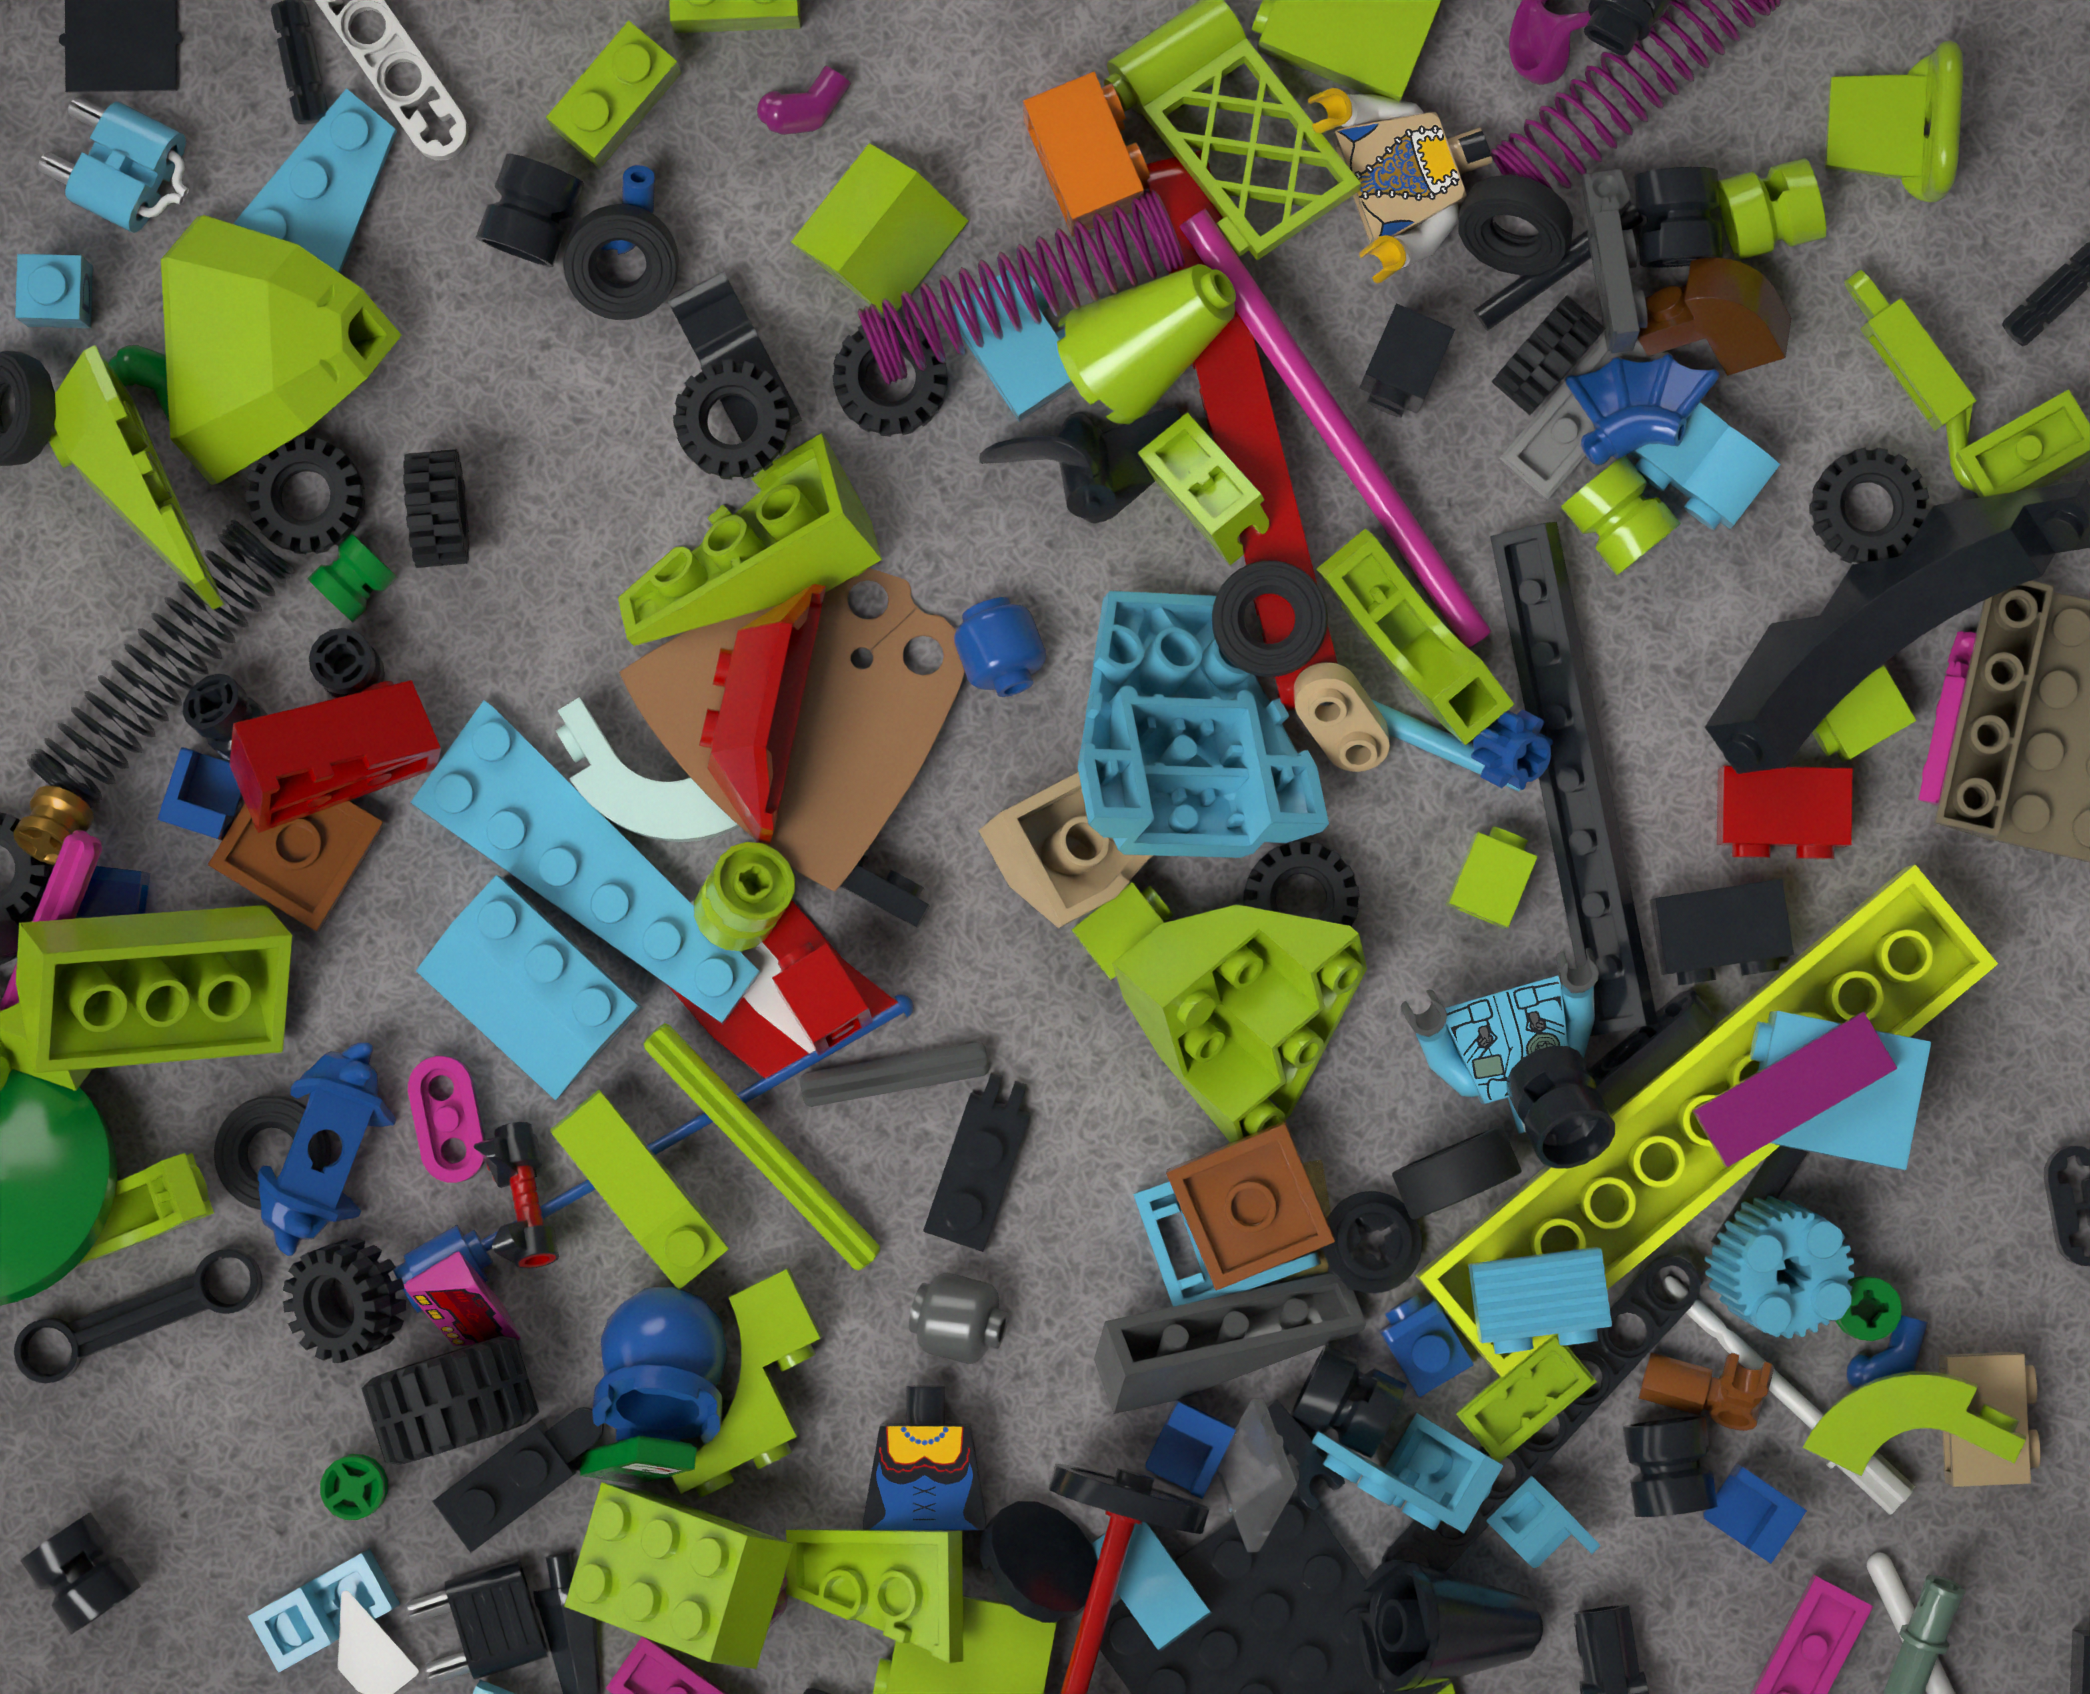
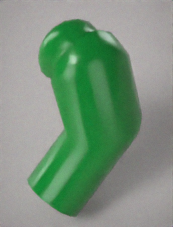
[108,345,169,421]

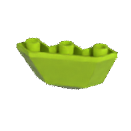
[161,215,402,485]
[1112,904,1367,1143]

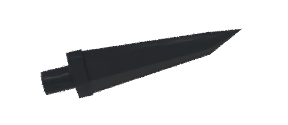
[533,1552,601,1694]

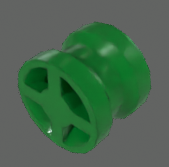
[1835,1276,1902,1341]
[320,1454,389,1520]

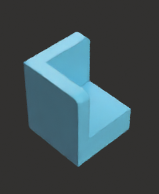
[1486,1476,1601,1568]

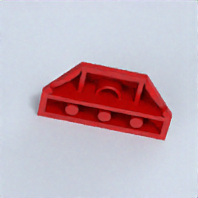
[699,584,826,844]

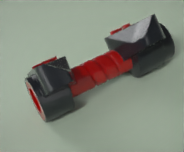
[474,1122,559,1269]

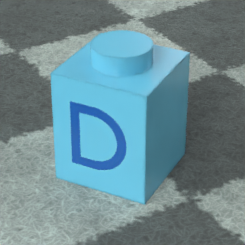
[15,254,93,328]

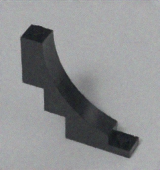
[1705,479,2090,774]

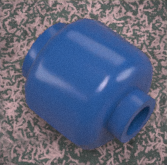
[954,597,1047,697]

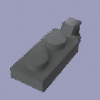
[1581,169,1647,354]

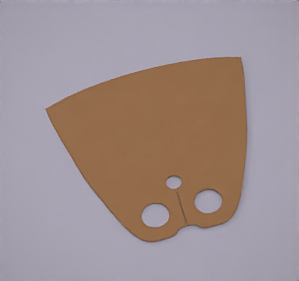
[619,568,965,892]

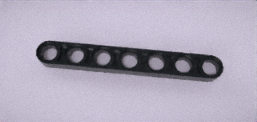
[1381,1255,1701,1572]

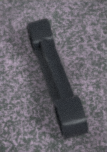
[14,1249,262,1383]

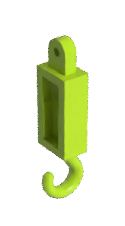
[1844,270,1999,493]

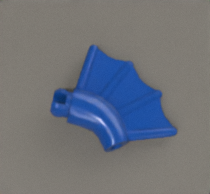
[1566,354,1719,465]

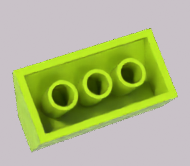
[16,905,292,1073]

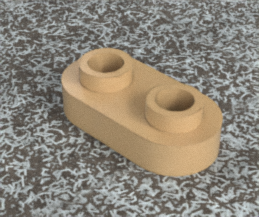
[1294,663,1390,772]

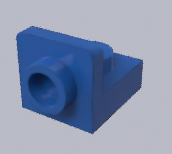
[1379,1294,1474,1398]

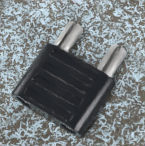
[406,1559,549,1685]

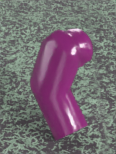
[757,66,851,135]

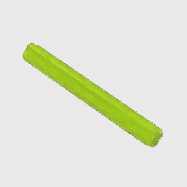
[643,1023,880,1271]

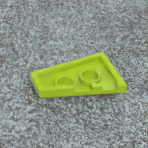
[786,1529,964,1663]

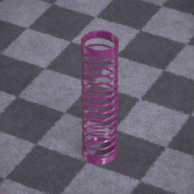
[1491,0,1781,191]
[858,190,1185,385]

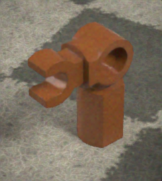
[1638,1352,1774,1431]

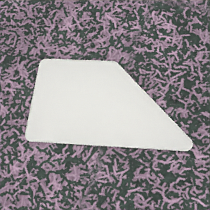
[338,1591,419,1694]

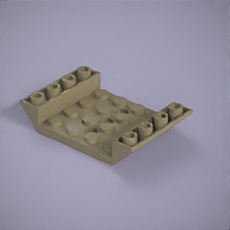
[1934,581,2090,863]

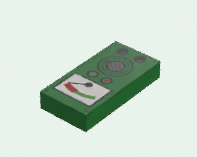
[580,1436,697,1485]

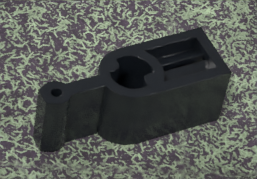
[668,271,802,442]

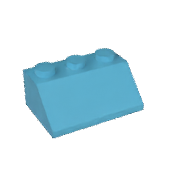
[416,875,642,1100]

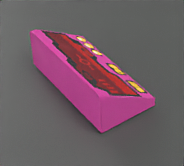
[404,1251,521,1346]

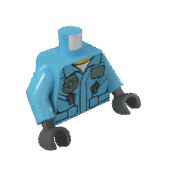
[1401,948,1599,1134]

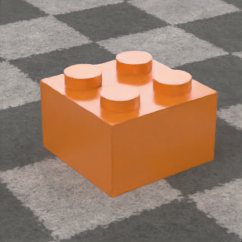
[1023,71,1150,237]

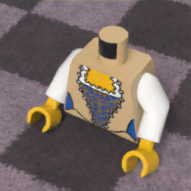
[1308,88,1492,283]

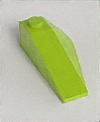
[48,345,224,610]
[618,433,882,646]

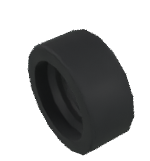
[1392,1126,1522,1219]

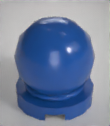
[592,1286,727,1444]

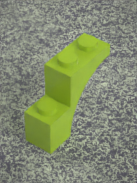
[672,1268,823,1498]

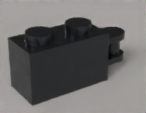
[432,1407,604,1553]

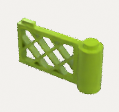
[1104,0,1361,260]

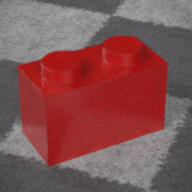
[1717,766,1853,860]
[772,942,873,1056]

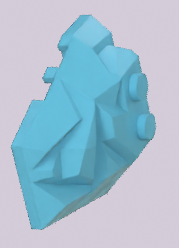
[1078,591,1329,858]

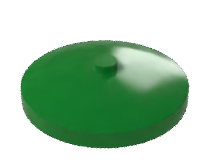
[0,1069,117,1306]

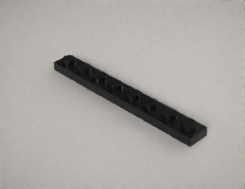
[1490,522,1658,1036]

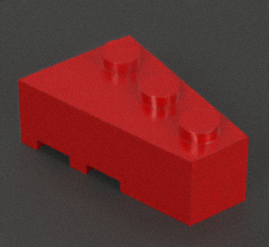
[230,680,441,833]

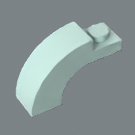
[555,697,740,842]

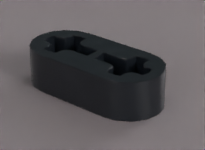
[2044,1146,2090,1266]

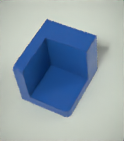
[157,747,242,840]
[1146,1399,1236,1499]
[1703,1463,1807,1564]

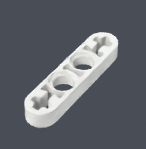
[315,0,469,160]

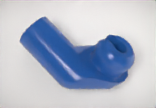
[601,165,655,255]
[1847,1315,1928,1388]

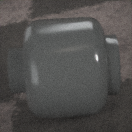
[909,1273,1008,1364]

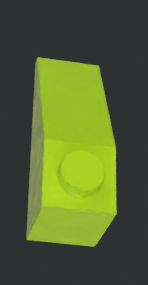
[550,1089,729,1290]

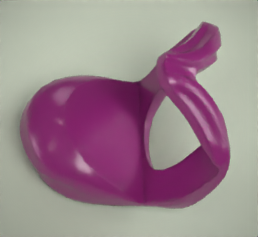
[1509,0,1591,85]

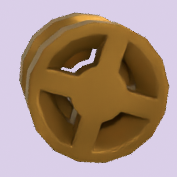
[13,786,94,865]

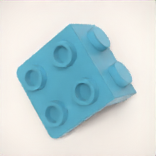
[1312,1413,1503,1533]

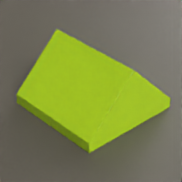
[791,143,969,318]

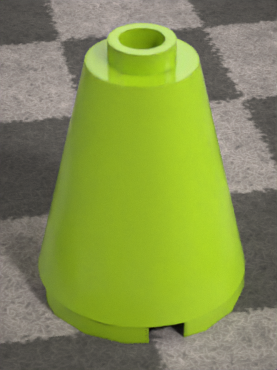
[1057,264,1236,424]

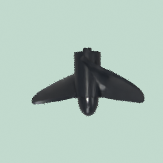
[979,406,1181,524]

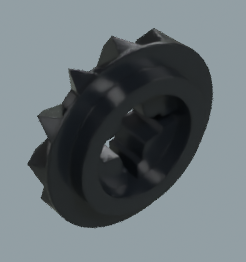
[1320,1191,1422,1295]

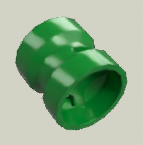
[307,533,398,623]

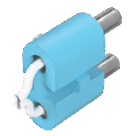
[38,96,189,233]

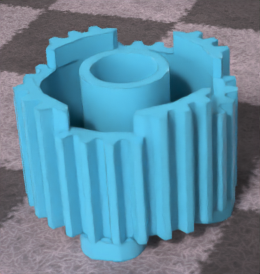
[1705,1196,1854,1338]

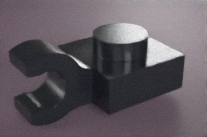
[1245,1399,1345,1512]

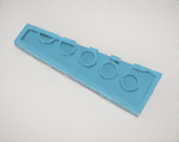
[410,700,760,1024]

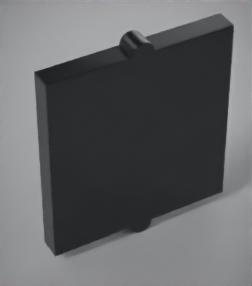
[59,0,183,93]

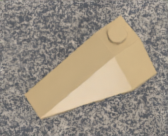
[978,772,1154,928]

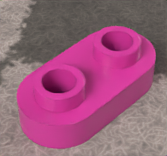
[408,1056,485,1183]

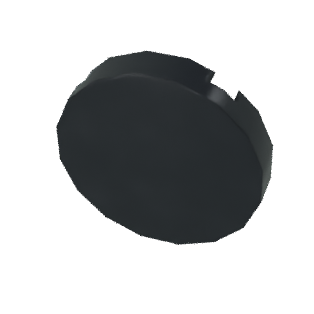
[980,1501,1098,1623]

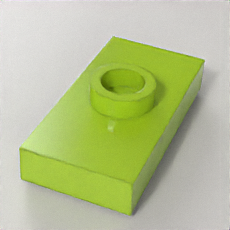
[1456,1334,1597,1462]

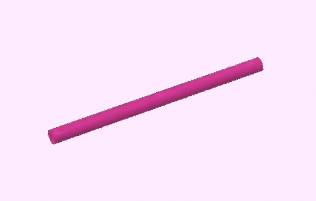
[1179,208,1491,648]

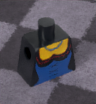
[863,1385,986,1530]

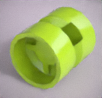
[1718,158,1827,261]
[1561,456,1681,576]
[694,842,795,951]

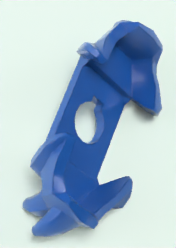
[258,1043,396,1256]

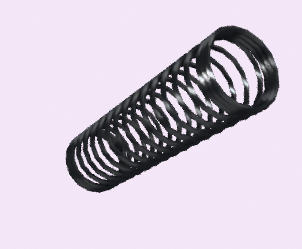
[27,520,294,808]

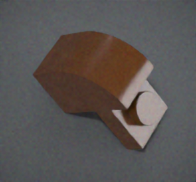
[1637,258,1792,376]

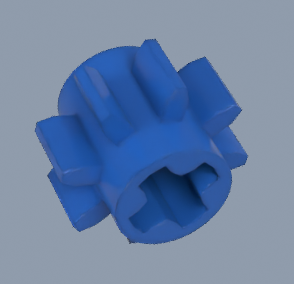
[1471,709,1553,790]

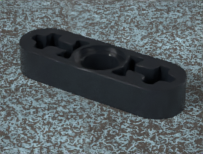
[1589,991,1715,1114]

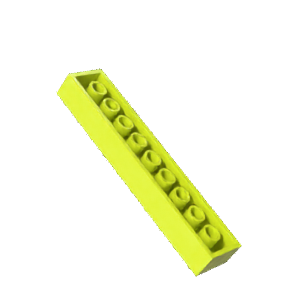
[1415,865,1998,1377]

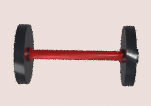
[1049,1464,1210,1694]

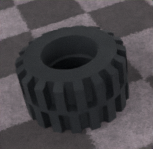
[361,1336,539,1465]

